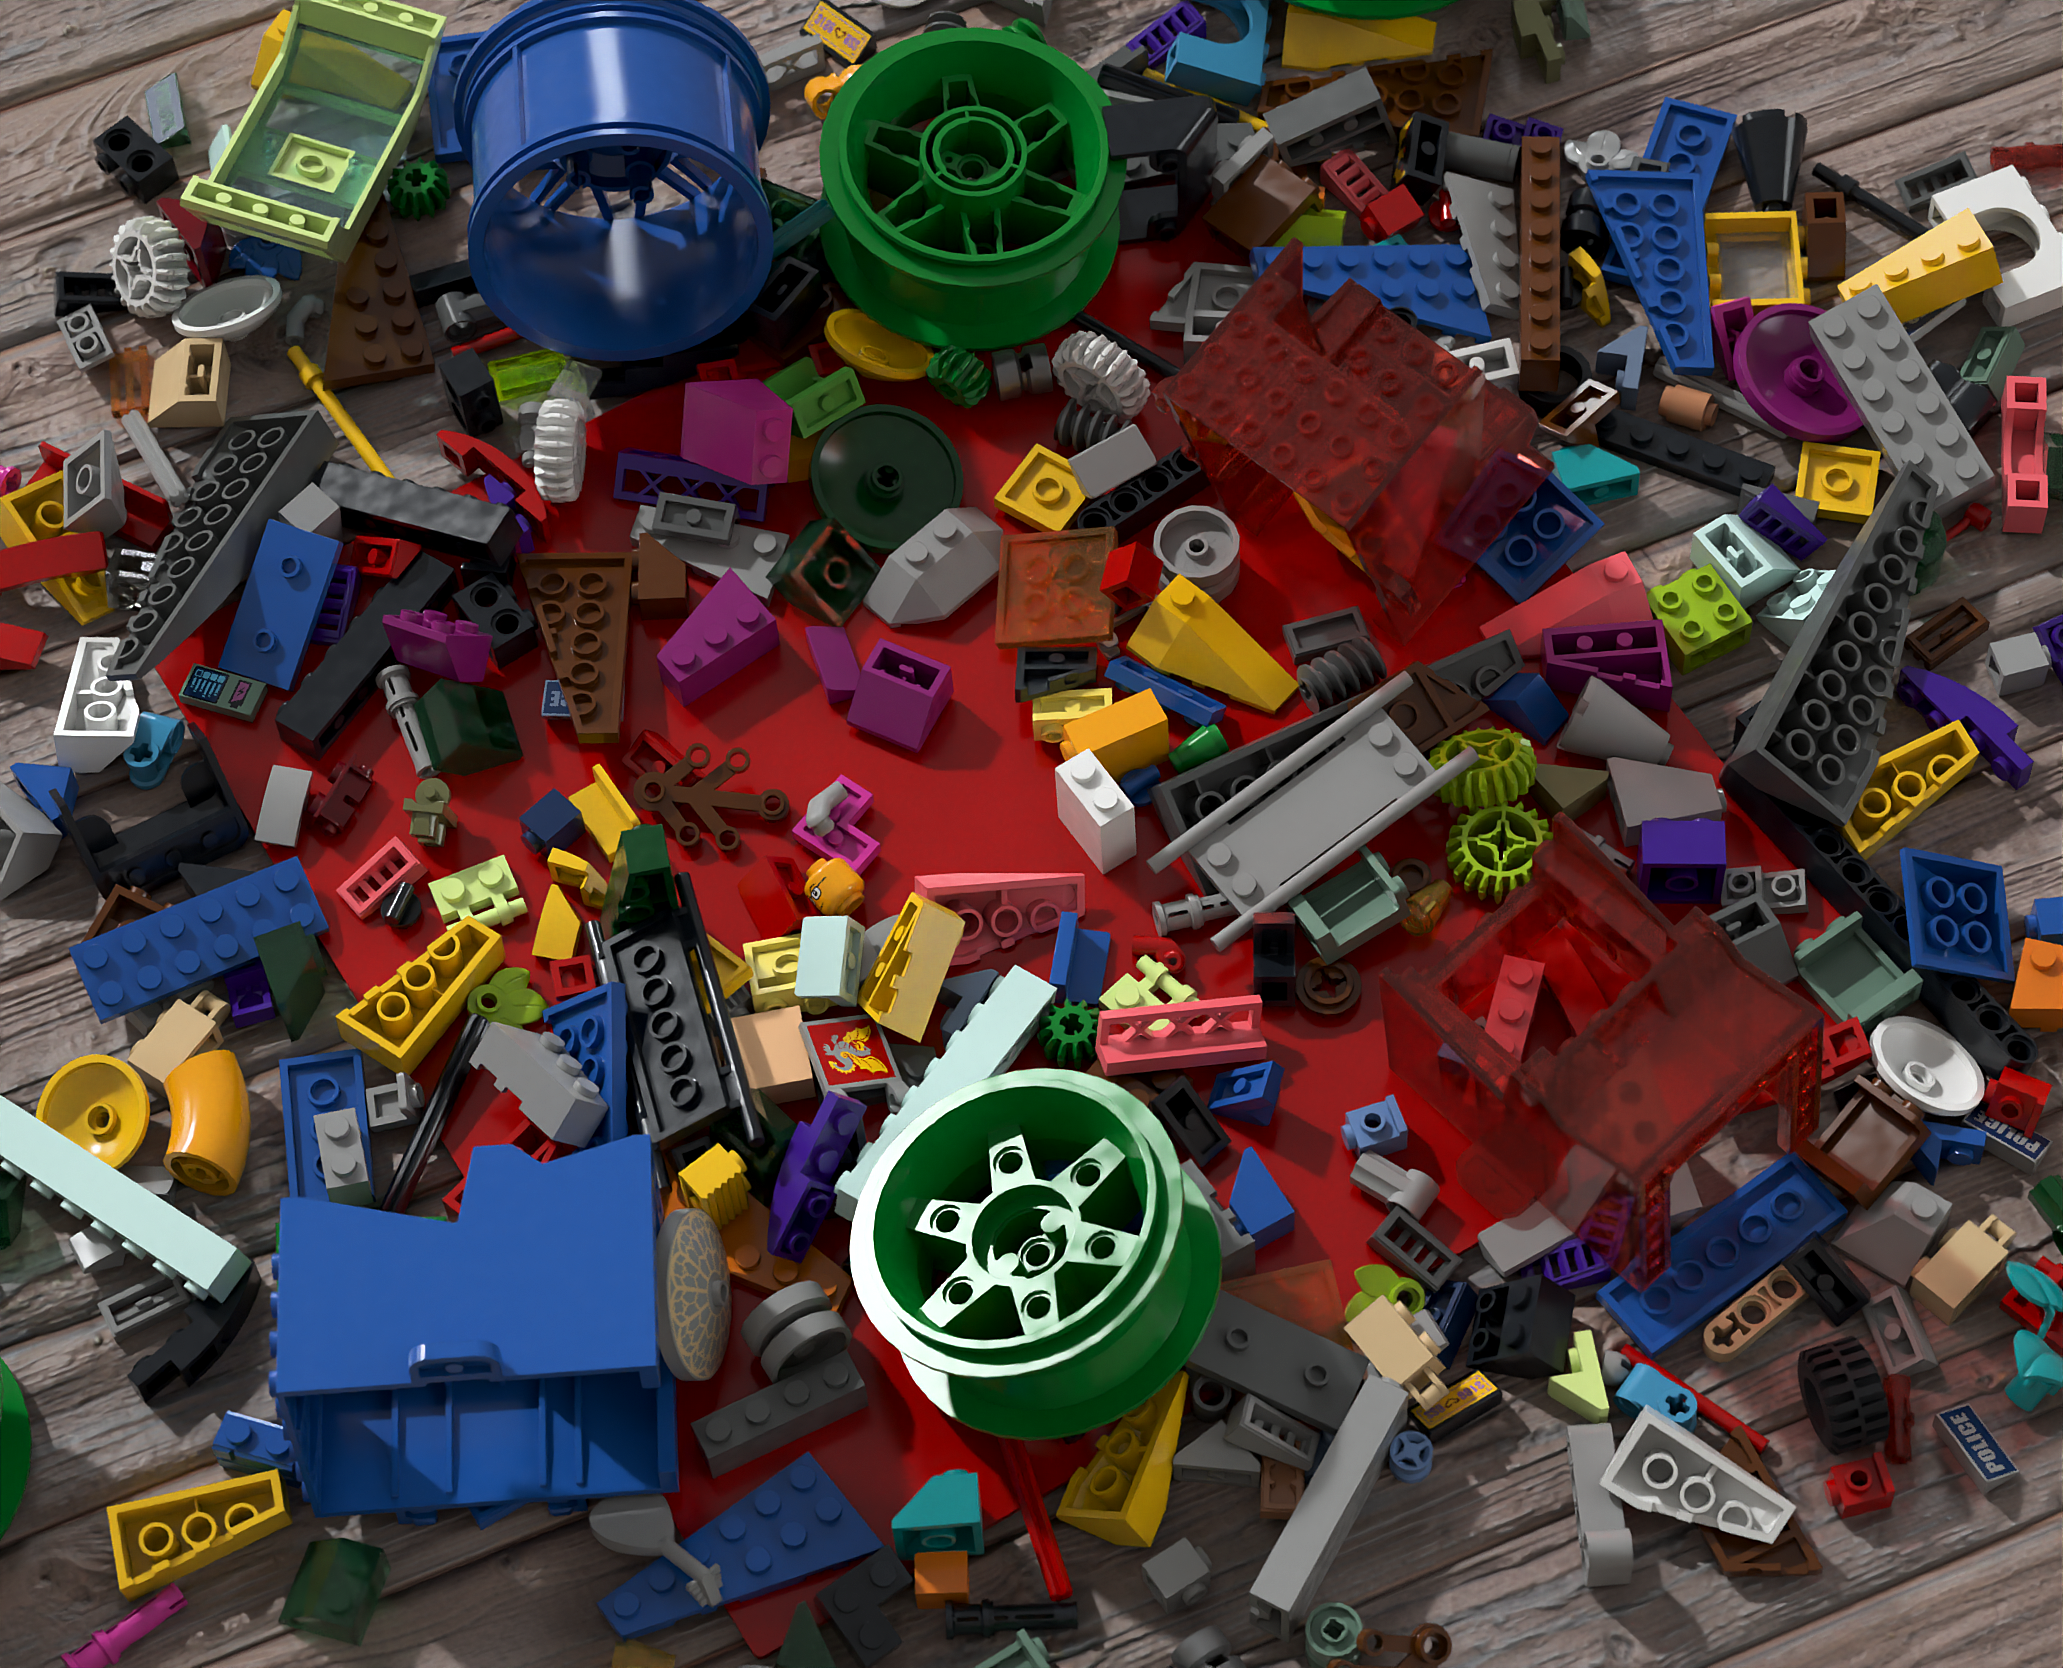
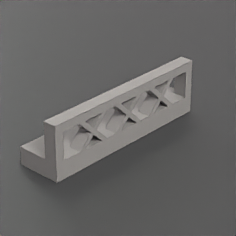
[759,34,826,93]

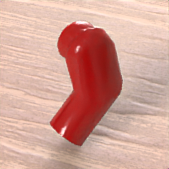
[1132,935,1187,974]

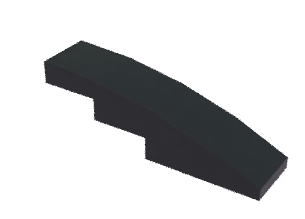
[585,332,739,400]

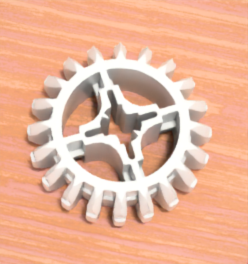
[109,216,191,318]
[1051,330,1151,424]
[533,398,587,503]

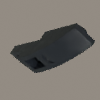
[127,1256,262,1403]

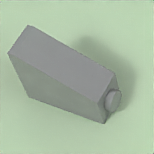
[1605,757,1727,847]

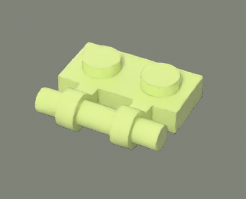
[428,854,528,931]
[1098,955,1201,1031]

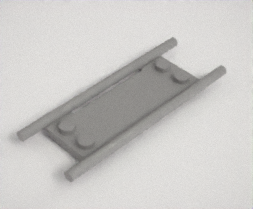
[1146,671,1480,952]

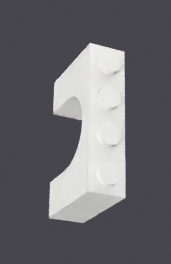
[1928,165,2063,326]

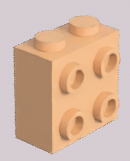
[714,1005,816,1111]

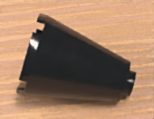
[1732,109,1808,212]

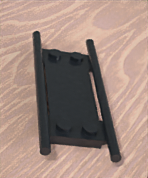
[585,872,765,1196]

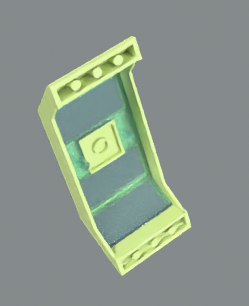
[180,0,447,264]

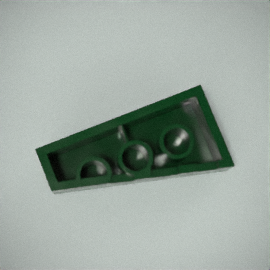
[600,824,680,941]

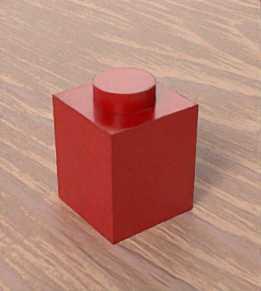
[1358,184,1424,244]
[1099,541,1164,611]

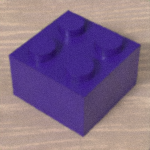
[1636,817,1726,904]

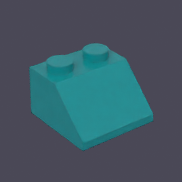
[892,1469,985,1561]

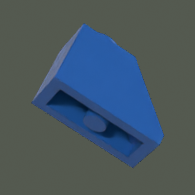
[1229,1146,1295,1251]

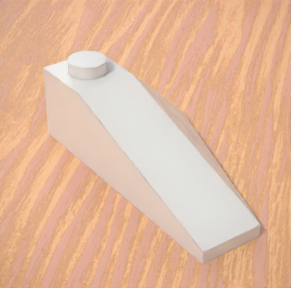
[53,637,140,773]
[1599,1404,1796,1544]

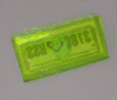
[487,349,570,402]

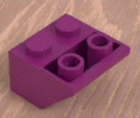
[382,609,493,682]
[846,638,954,753]

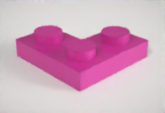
[792,774,881,876]

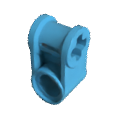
[123,711,185,790]
[1613,1363,1697,1434]

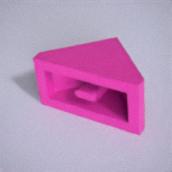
[1710,296,1754,381]

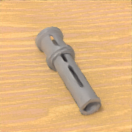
[375,665,442,779]
[1152,893,1238,937]

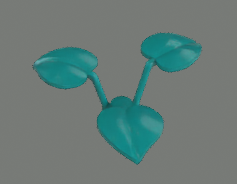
[2005,1261,2063,1411]

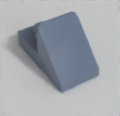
[1595,325,1648,411]
[937,969,999,1048]

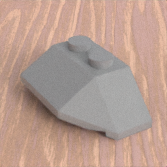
[863,507,1003,628]

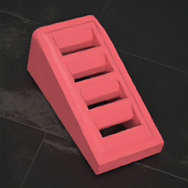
[1320,149,1389,217]
[336,836,428,920]

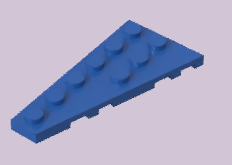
[1585,169,1714,376]
[1249,244,1492,344]
[542,981,628,1154]
[597,1452,884,1642]

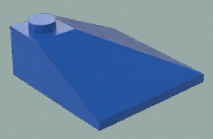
[1437,443,1605,605]
[1900,847,2015,984]

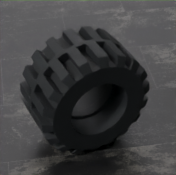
[1797,1336,1890,1455]

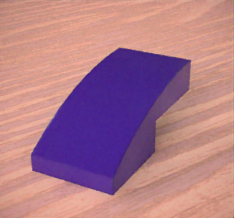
[223,959,276,1028]

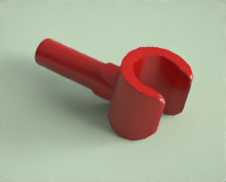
[1939,503,1992,544]

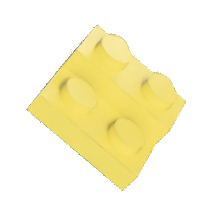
[743,933,838,1015]

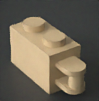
[127,990,231,1099]
[1909,1214,2017,1326]
[1344,1294,1450,1411]

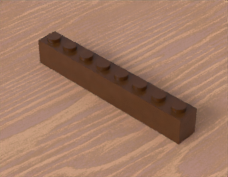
[1519,136,1560,392]

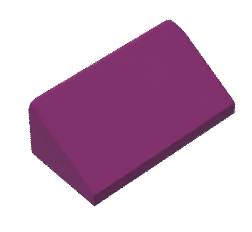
[805,626,860,705]

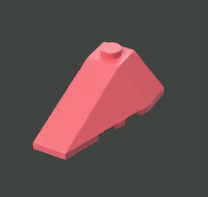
[1479,551,1653,659]
[915,873,1085,966]

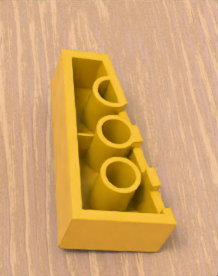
[1830,719,1980,861]
[107,1469,293,1602]

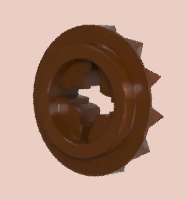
[1295,957,1362,1018]

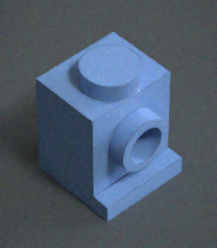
[1340,1094,1408,1159]

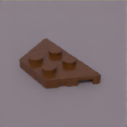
[1347,661,1490,754]
[1694,1425,1823,1577]

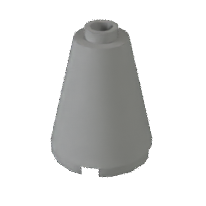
[1556,676,1674,766]

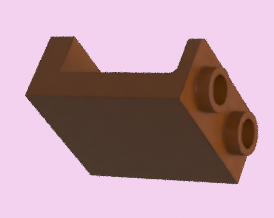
[1202,153,1324,263]
[1793,1074,1932,1210]

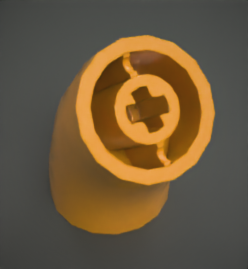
[163,1050,251,1196]

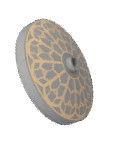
[656,1208,732,1381]

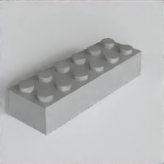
[1808,284,1995,525]

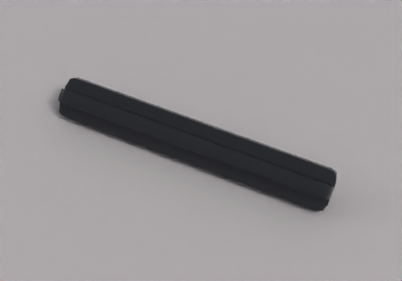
[1097,63,1240,124]

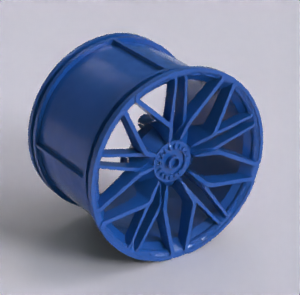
[454,0,774,361]

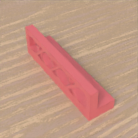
[1095,995,1267,1076]

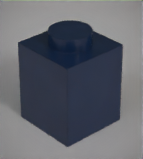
[519,788,586,859]

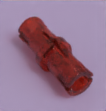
[1990,142,2063,172]
[1883,1374,1915,1465]

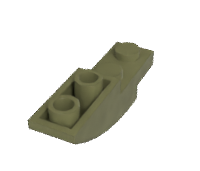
[1511,0,1566,84]

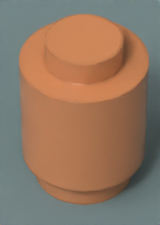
[1658,384,1719,432]

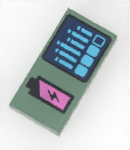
[178,663,268,723]

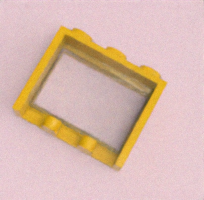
[1704,211,1811,316]

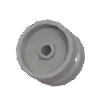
[1153,505,1240,603]
[740,1281,852,1384]

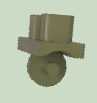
[403,778,458,848]

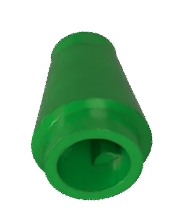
[1167,723,1230,775]

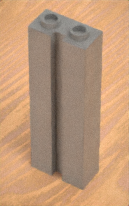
[1249,1374,1409,1643]

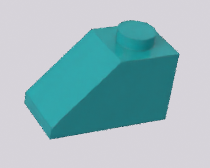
[1550,444,1640,506]

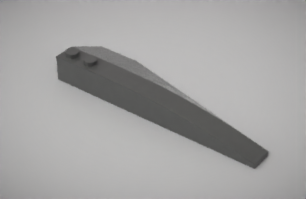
[105,409,339,681]
[1728,460,1939,827]
[1146,629,1525,897]

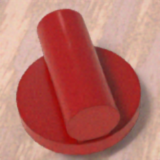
[1428,189,1460,232]

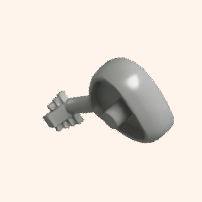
[589,1493,723,1607]

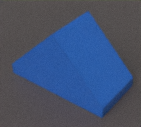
[1481,673,1569,746]
[10,763,79,840]

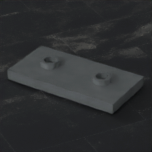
[1184,1290,1370,1436]

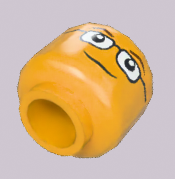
[804,858,865,916]

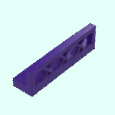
[613,447,776,522]

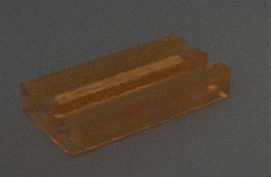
[109,345,151,419]

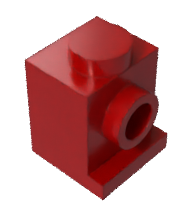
[1982,1066,2052,1138]
[1823,1451,1896,1519]

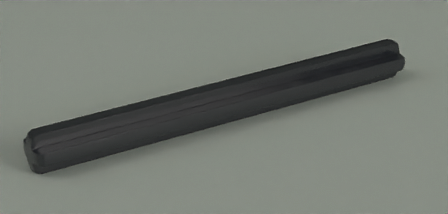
[378,1013,490,1215]

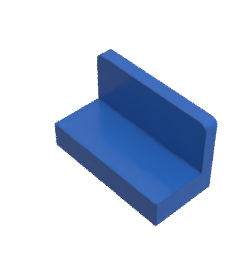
[1049,911,1111,1008]

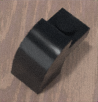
[1253,912,1295,1007]

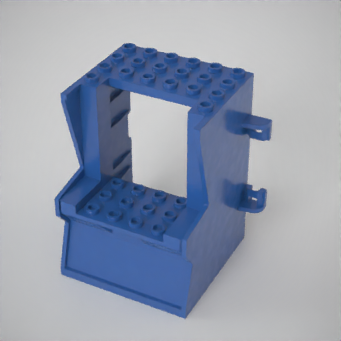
[269,1134,679,1526]

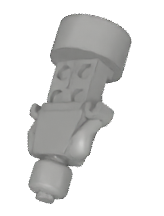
[512,401,542,468]

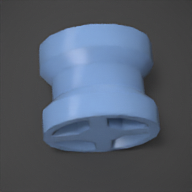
[1389,1431,1433,1484]

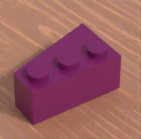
[656,567,780,707]
[1540,619,1673,712]

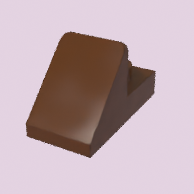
[1538,378,1620,448]

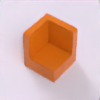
[915,1551,970,1609]

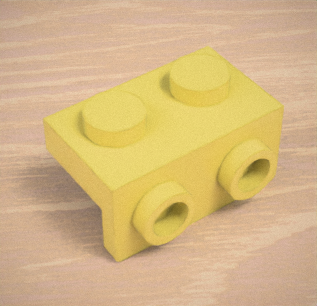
[1032,688,1113,743]

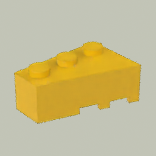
[857,892,965,1042]

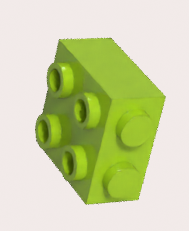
[1646,563,1753,676]

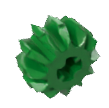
[387,157,451,222]
[926,344,993,408]
[1037,998,1099,1070]

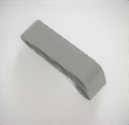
[1566,1422,1633,1587]

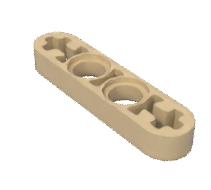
[1702,1264,1809,1363]

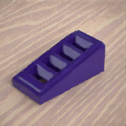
[1125,0,1207,69]
[1738,483,1827,561]
[310,564,363,646]
[1519,1232,1611,1290]

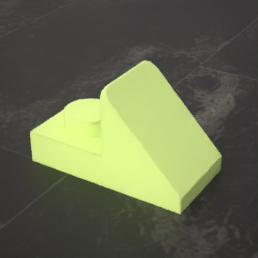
[1547,1330,1609,1424]

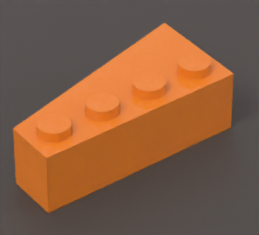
[2008,938,2063,1032]

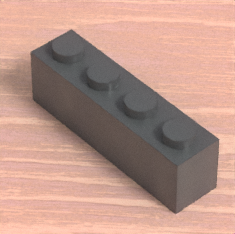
[690,1350,869,1479]

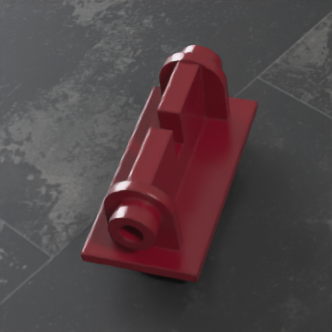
[306,753,374,837]

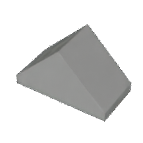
[1173,1420,1260,1488]

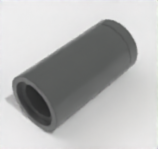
[1444,131,1521,183]

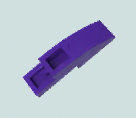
[1896,666,2034,790]
[767,1090,867,1263]

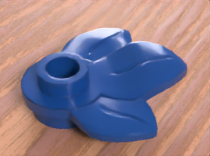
[228,235,302,281]

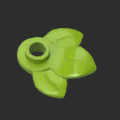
[467,967,549,1029]
[1344,1264,1425,1323]

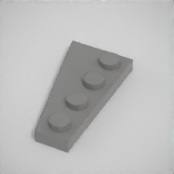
[1442,171,1519,320]

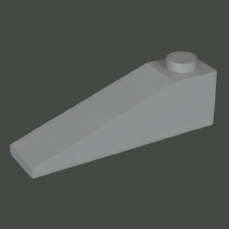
[0,782,63,900]

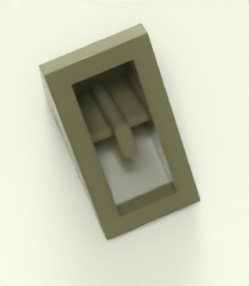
[1528,763,1609,828]

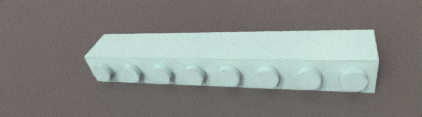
[834,965,1057,1223]
[0,1095,252,1303]

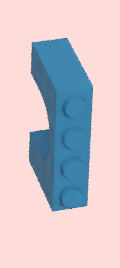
[1164,0,1272,106]

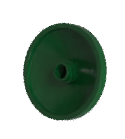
[808,404,964,555]

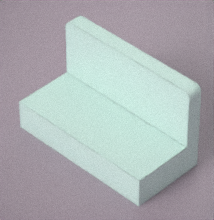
[795,916,865,1007]

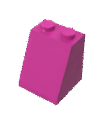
[680,379,793,485]

